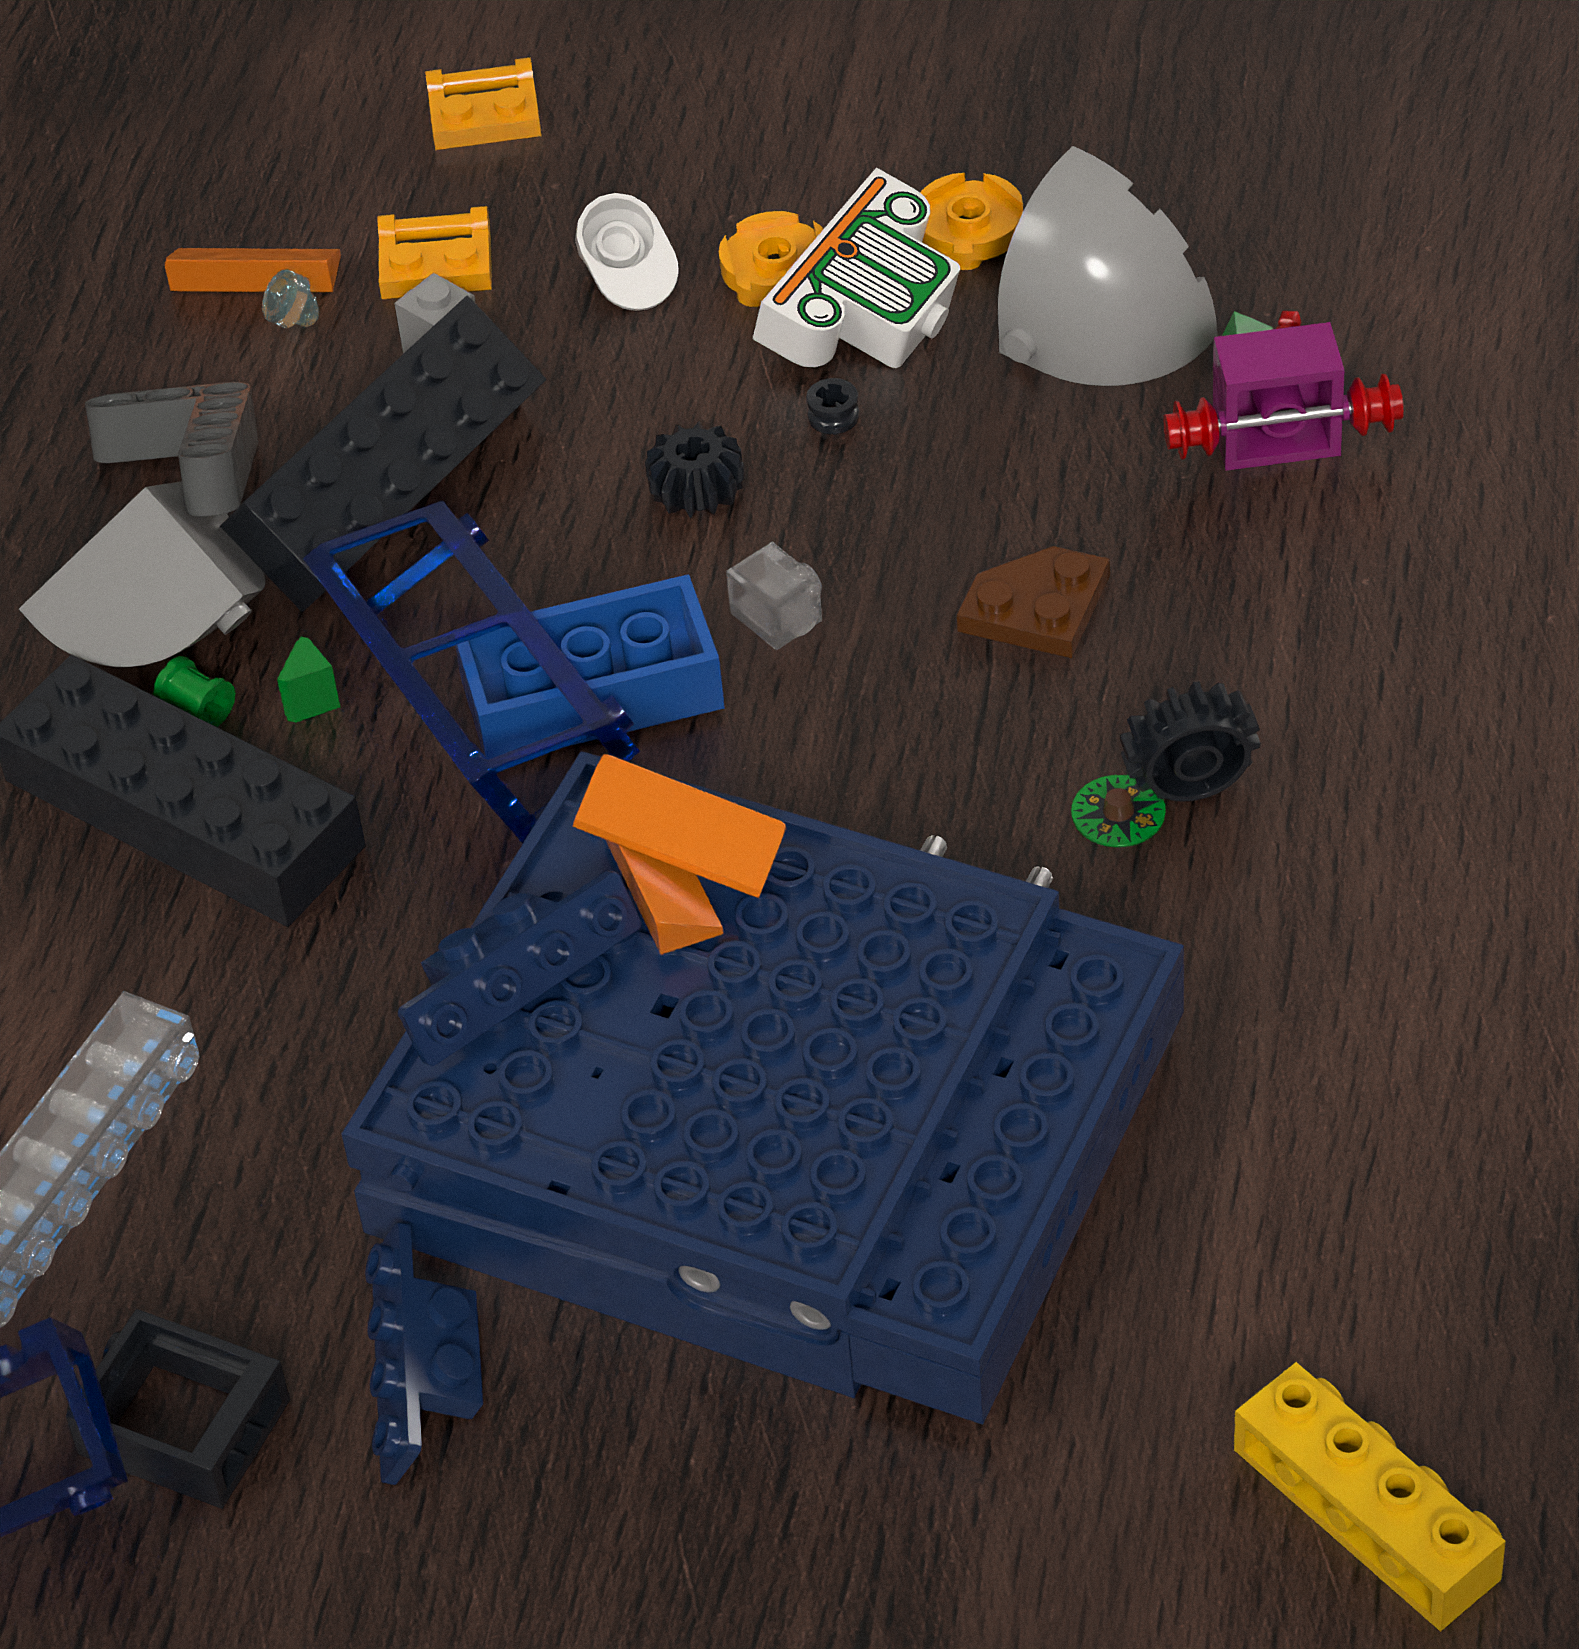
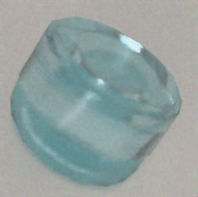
[262,269,319,328]

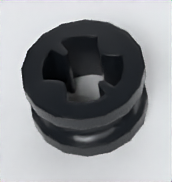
[806,378,859,435]

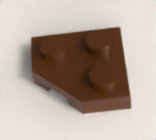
[957,546,1110,658]

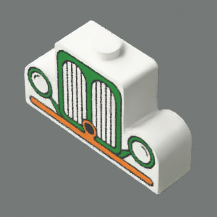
[753,167,960,368]

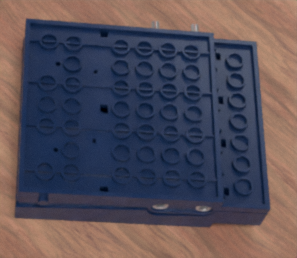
[341,751,1184,1425]

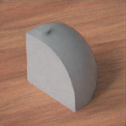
[998,146,1217,386]
[19,482,265,667]

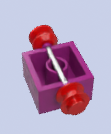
[1164,322,1404,471]

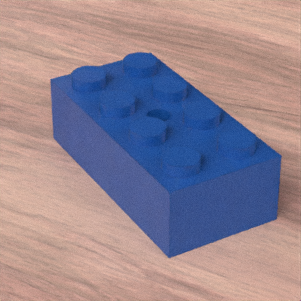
[452,574,725,766]

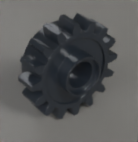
[1120,681,1261,802]

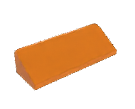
[165,248,341,292]
[573,754,786,898]
[605,839,723,955]

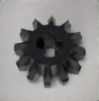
[645,421,745,519]

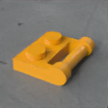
[425,57,542,150]
[377,206,492,299]

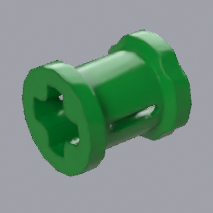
[154,656,236,727]

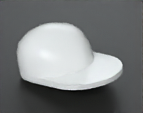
[575,193,678,311]

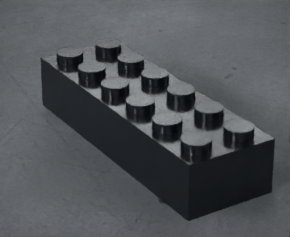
[220,295,547,612]
[0,655,366,927]

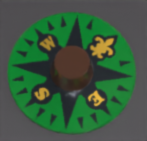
[1071,775,1166,847]

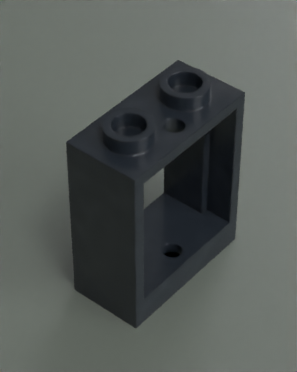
[66,1309,290,1509]

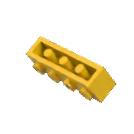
[1234,1362,1506,1632]

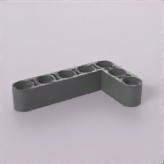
[85,382,258,516]

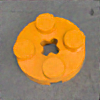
[920,173,1023,270]
[719,211,823,307]

